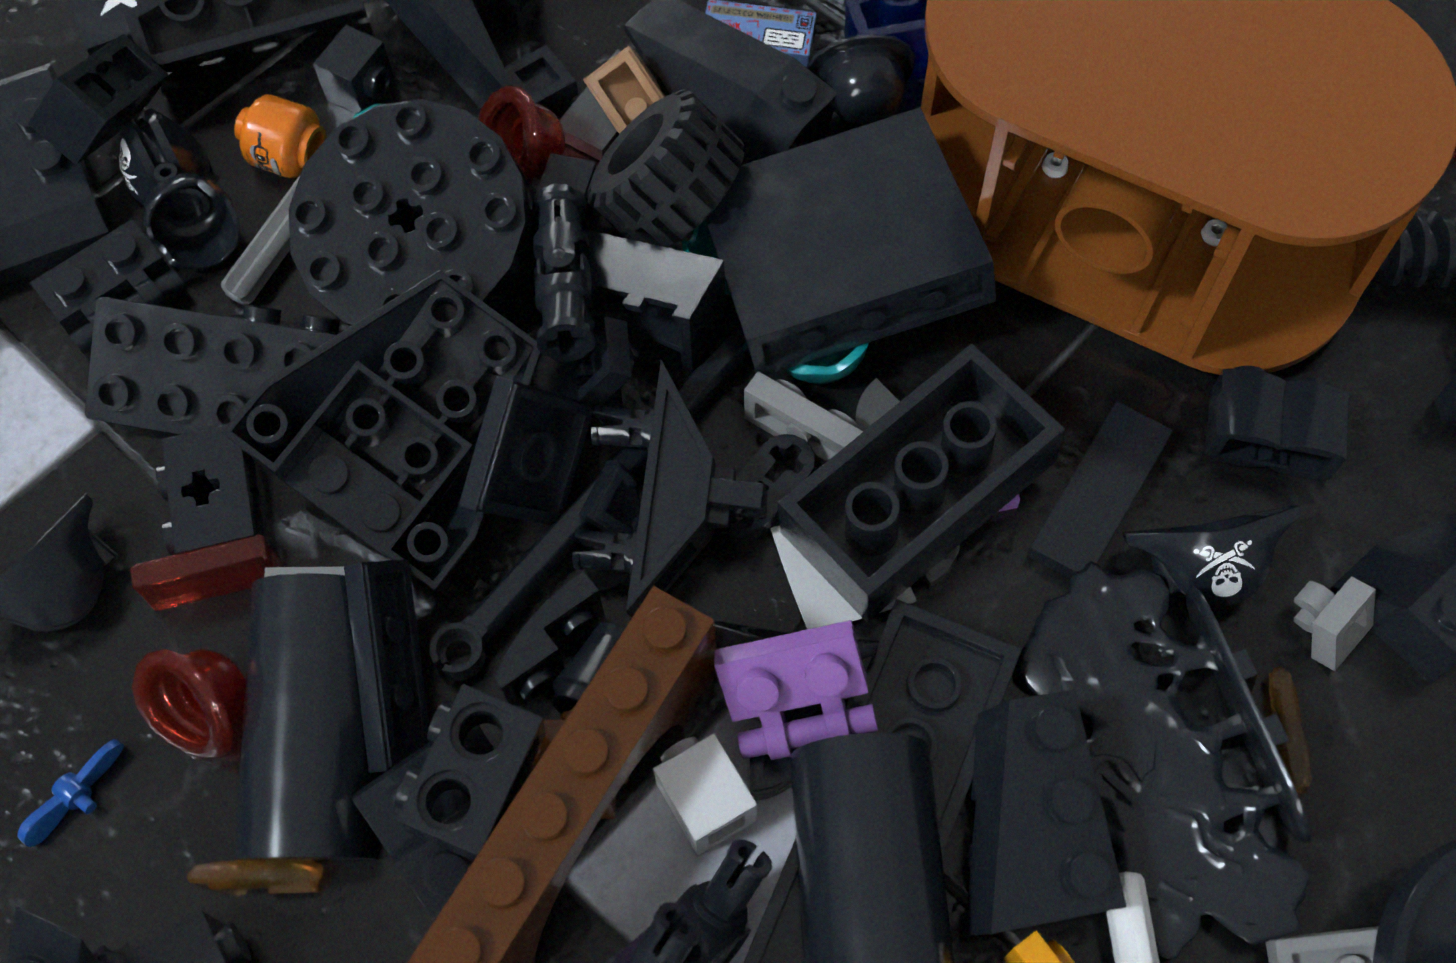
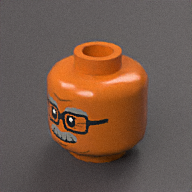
[234,94,327,178]

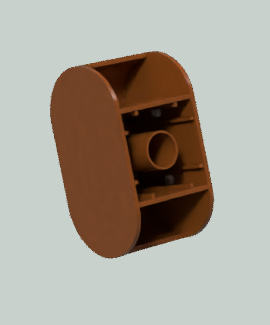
[921,0,1456,375]

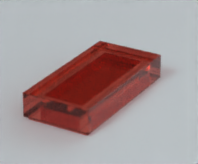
[131,534,281,611]

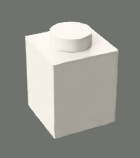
[653,734,757,856]

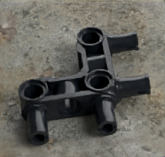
[605,839,772,963]

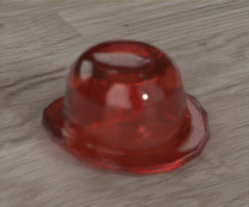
[478,86,565,184]
[132,649,246,758]

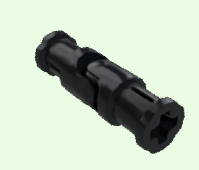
[532,184,595,362]

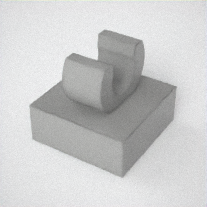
[1294,576,1376,671]

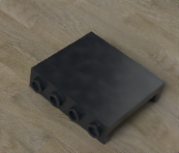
[705,107,996,375]

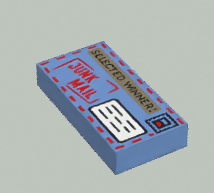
[705,0,816,67]

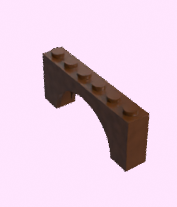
[407,586,717,963]

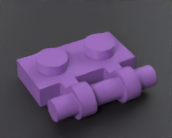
[714,620,879,760]

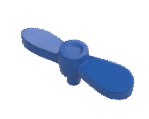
[17,739,124,847]

